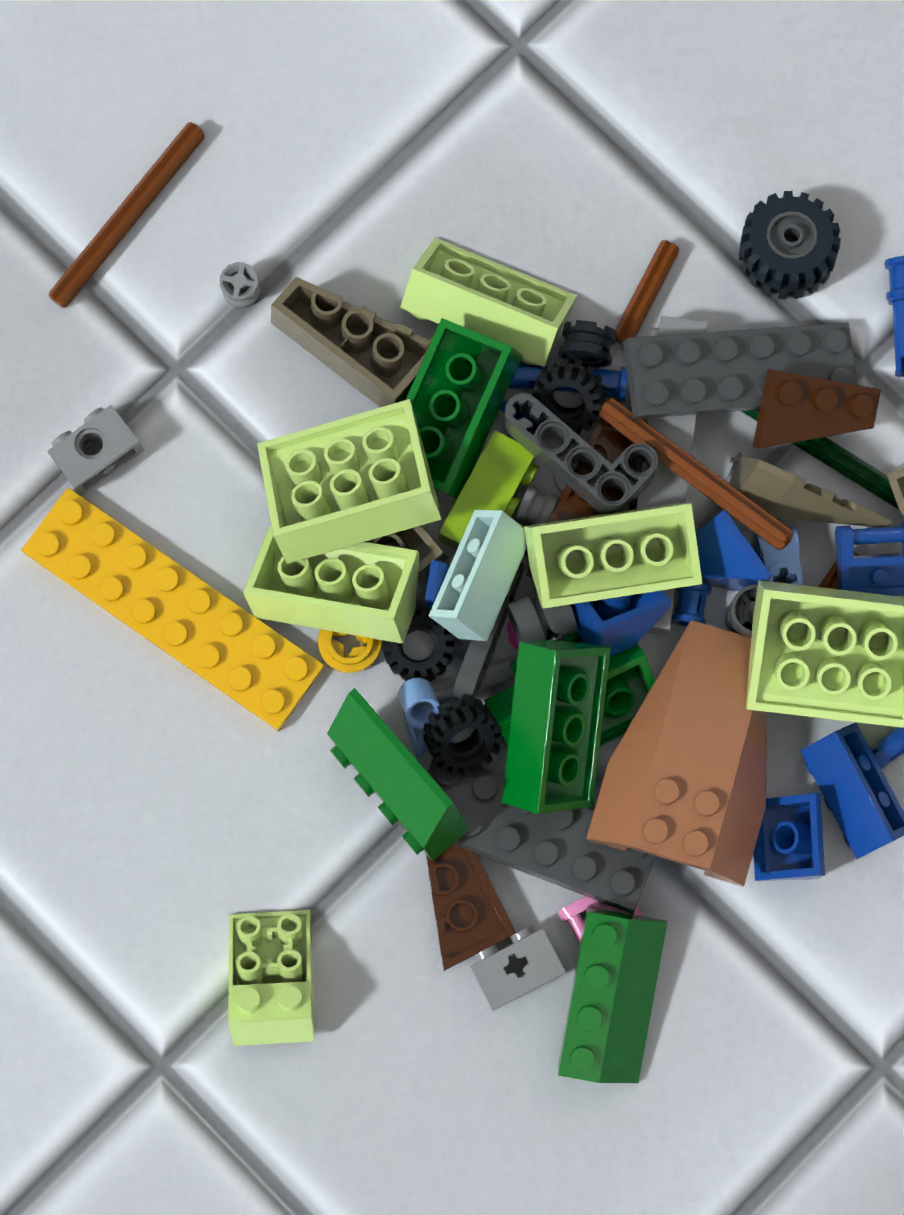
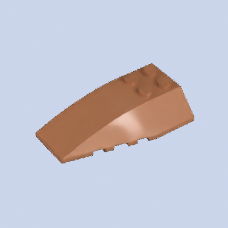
[586,620,767,887]

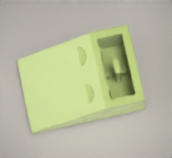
[228,910,315,1046]

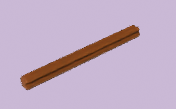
[49,122,205,308]
[598,398,794,550]

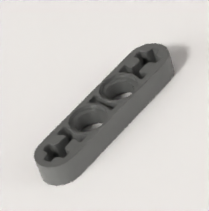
[453,563,523,702]

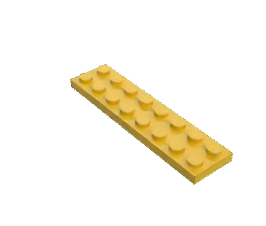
[21,487,325,732]

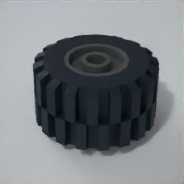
[739,191,841,300]

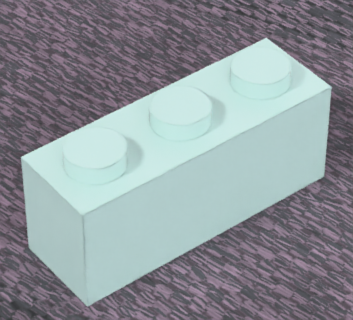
[428,510,527,641]

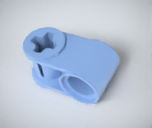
[754,526,803,585]
[398,678,454,758]

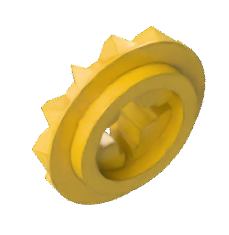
[318,629,381,673]

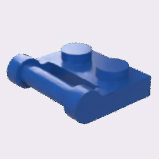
[835,522,904,596]

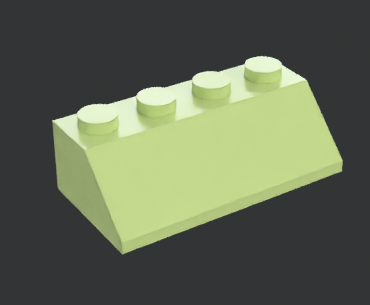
[400,237,577,367]
[524,503,703,609]
[243,526,420,644]

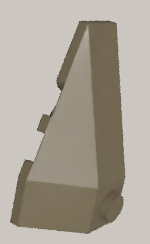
[729,456,893,527]

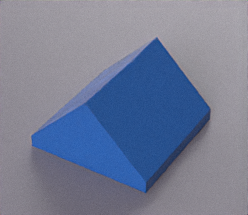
[753,793,825,881]

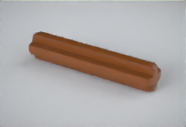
[615,240,679,345]

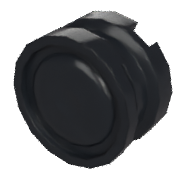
[558,320,617,368]

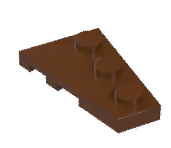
[752,369,881,449]
[547,419,635,523]
[425,845,516,972]

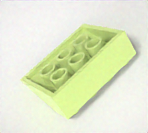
[257,399,442,564]
[746,580,904,728]

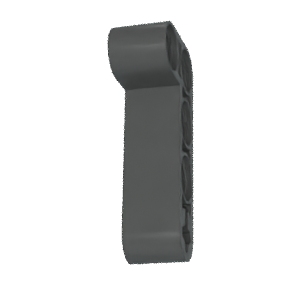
[504,393,658,514]

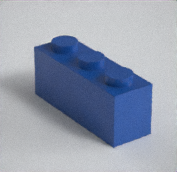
[800,722,904,859]

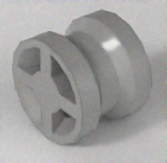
[220,262,261,308]
[515,485,559,525]

